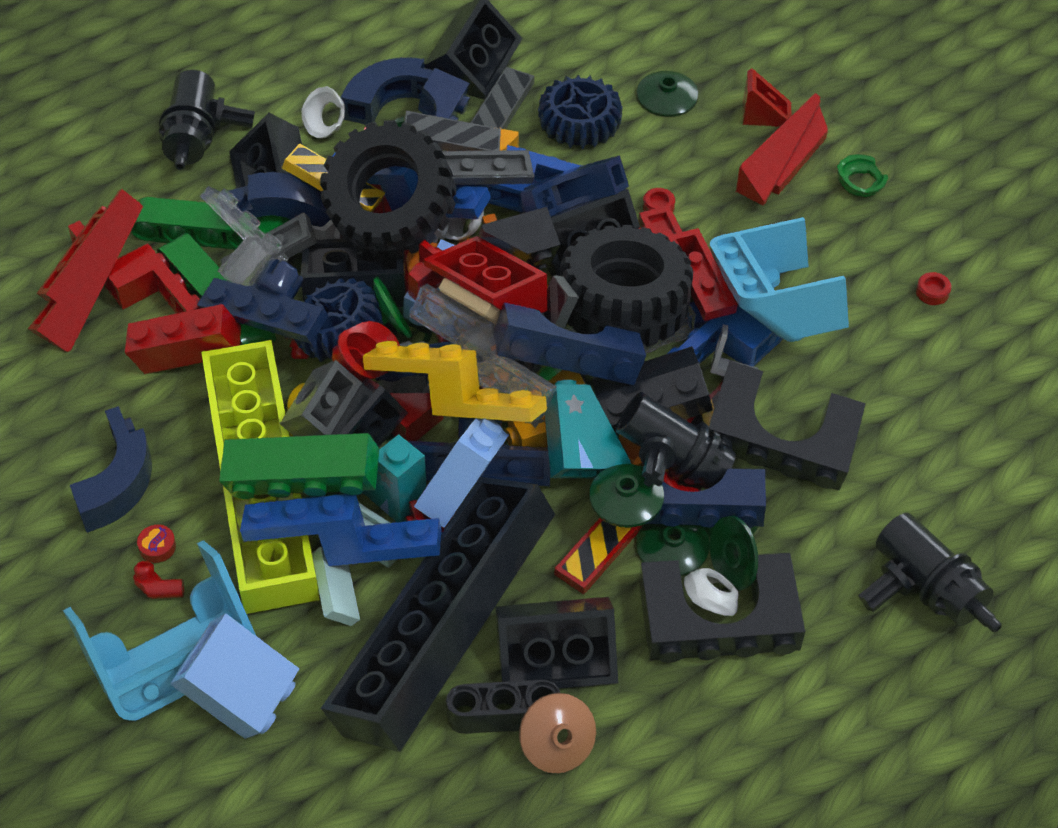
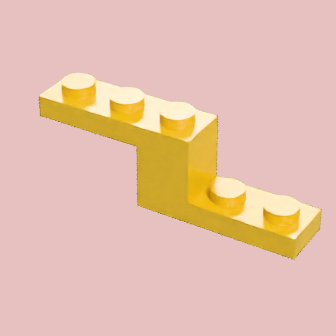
[363,341,547,422]

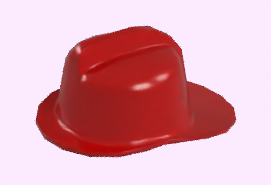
[332,321,400,382]

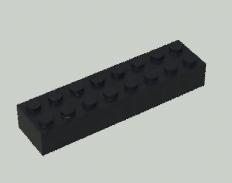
[321,477,556,752]

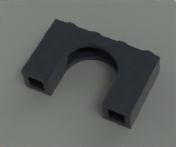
[709,361,866,490]
[639,553,805,663]

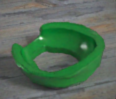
[837,154,888,197]

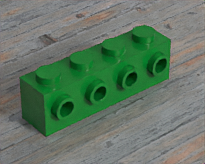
[219,433,379,499]

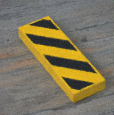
[282,143,385,213]

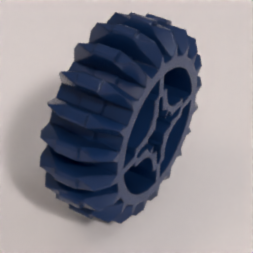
[538,74,623,150]
[294,278,383,362]

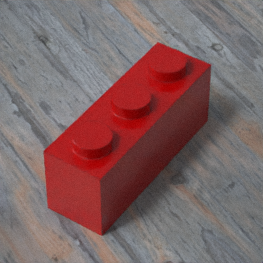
[125,304,241,374]

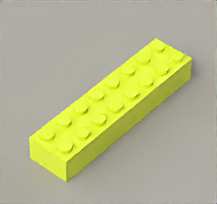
[201,340,320,614]

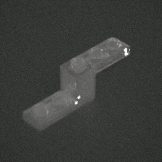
[200,186,293,340]
[409,284,557,421]

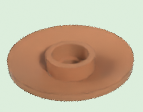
[519,693,596,773]

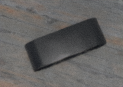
[446,680,560,734]

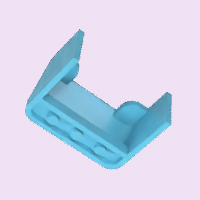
[710,217,849,342]
[63,540,256,721]

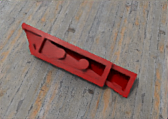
[736,93,828,206]
[28,189,142,352]

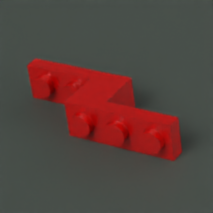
[638,206,738,321]
[68,220,200,313]

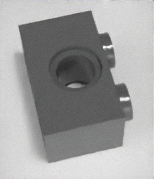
[280,360,362,437]

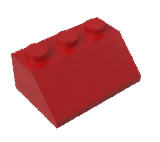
[423,236,547,313]

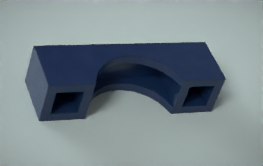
[418,68,470,151]
[493,302,646,385]
[622,466,766,528]

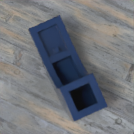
[341,57,433,124]
[520,155,629,217]
[222,172,330,227]
[70,406,152,533]

